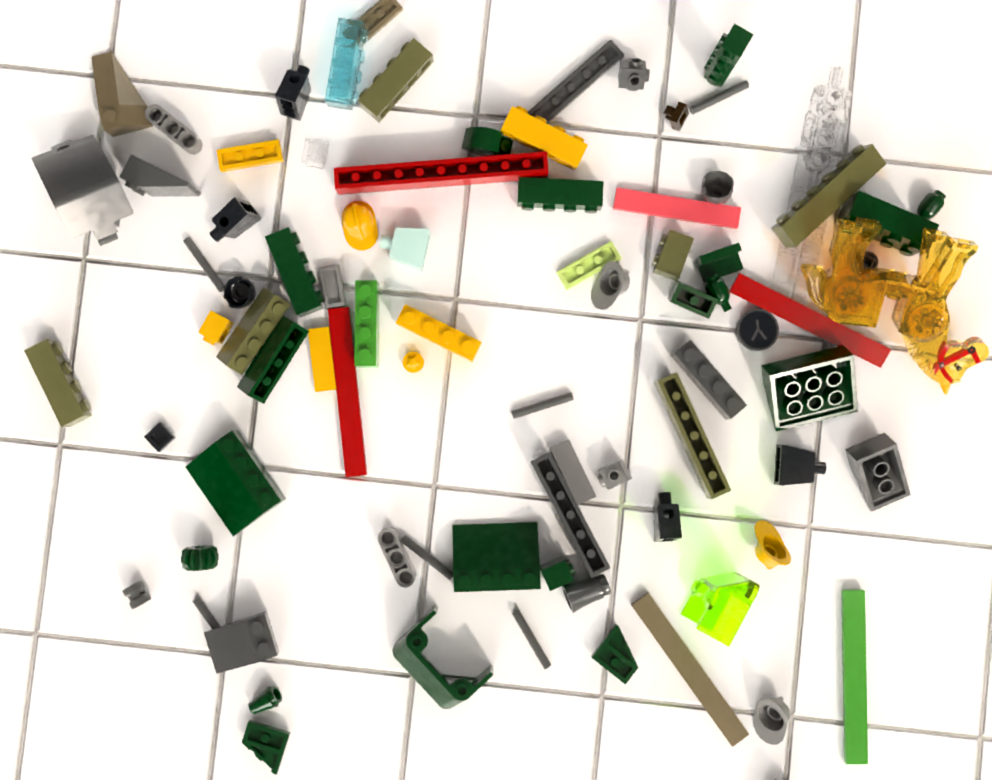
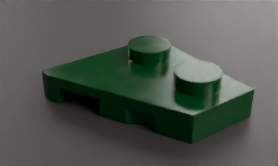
[591,624,639,685]
[241,719,291,775]

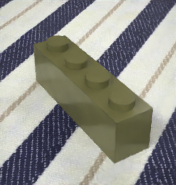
[358,38,434,123]
[216,287,291,375]
[24,339,92,427]

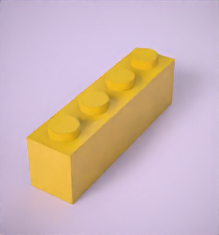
[500,106,588,170]
[396,304,482,363]

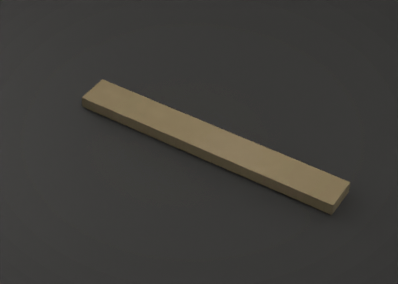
[630,592,750,747]

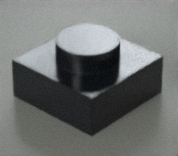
[144,422,176,452]

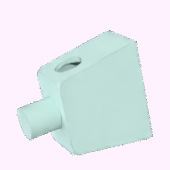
[379,227,431,272]

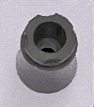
[562,574,611,613]

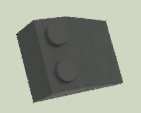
[119,154,201,197]
[845,433,911,512]
[204,611,280,674]

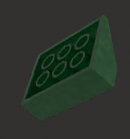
[761,345,858,431]
[185,430,286,537]
[452,522,541,592]

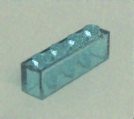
[325,17,369,111]

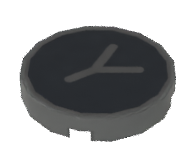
[736,309,779,351]

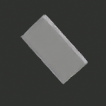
[318,264,347,310]

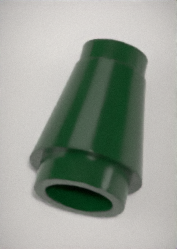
[248,686,282,714]

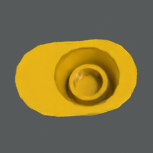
[342,201,378,251]
[754,520,792,570]

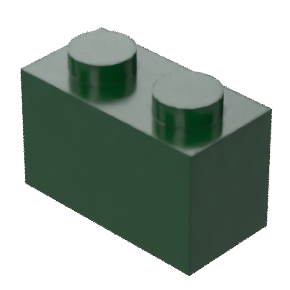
[667,280,719,319]
[540,556,575,591]

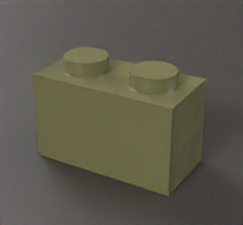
[651,229,694,281]

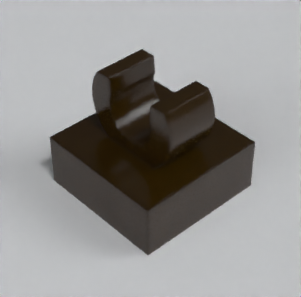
[663,102,689,132]

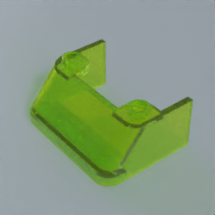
[681,571,760,647]

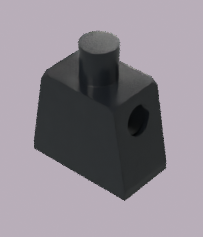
[275,65,311,121]
[209,197,262,242]
[774,444,827,486]
[653,492,682,542]

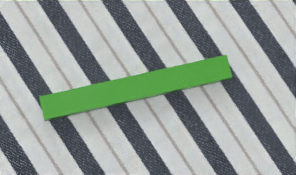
[841,589,868,764]

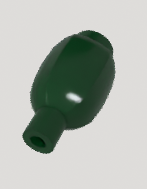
[917,190,946,220]
[705,274,732,312]

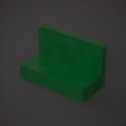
[695,242,743,283]

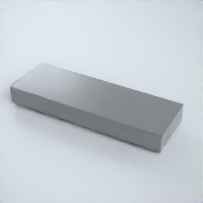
[550,439,597,505]

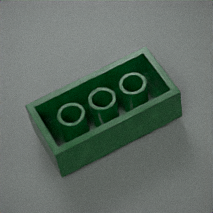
[836,190,940,257]

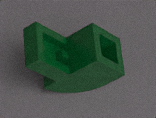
[461,127,513,156]

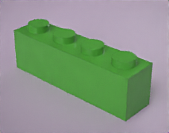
[354,280,380,368]

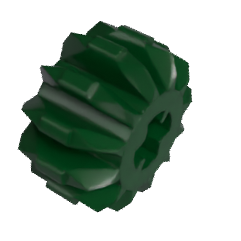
[181,545,219,571]

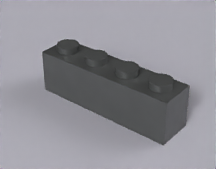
[671,340,747,420]

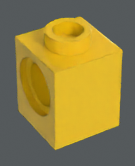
[198,310,234,345]

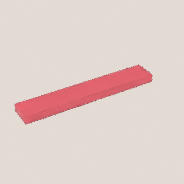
[613,187,741,229]

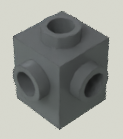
[618,58,650,91]

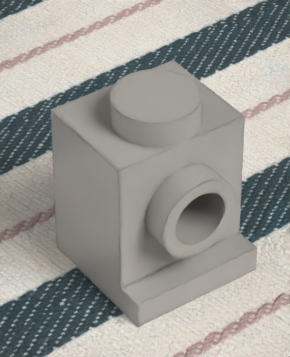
[597,459,633,490]

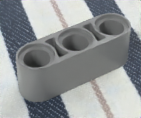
[145,104,203,155]
[378,527,416,588]

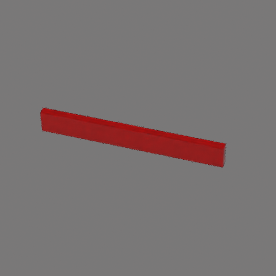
[729,273,892,368]
[328,307,368,477]

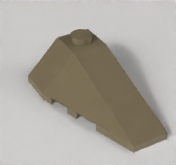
[91,51,153,137]

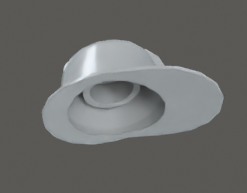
[591,261,630,310]
[754,696,791,745]

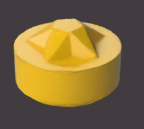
[403,352,424,373]

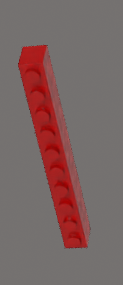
[333,151,549,195]

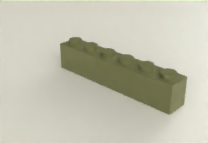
[771,144,886,248]
[654,372,732,499]

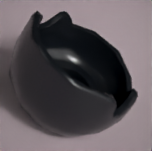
[223,276,256,309]

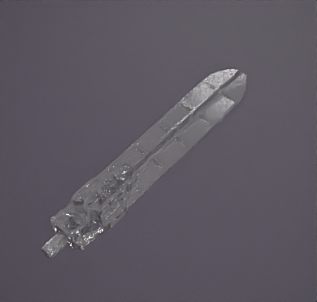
[771,66,852,306]

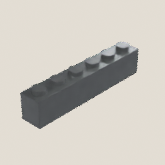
[530,452,611,578]

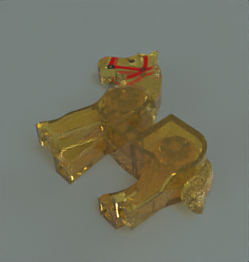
[800,217,989,395]

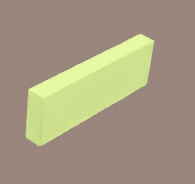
[556,241,622,291]

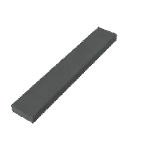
[527,40,625,124]

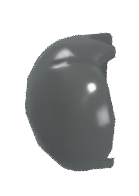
[701,170,734,204]

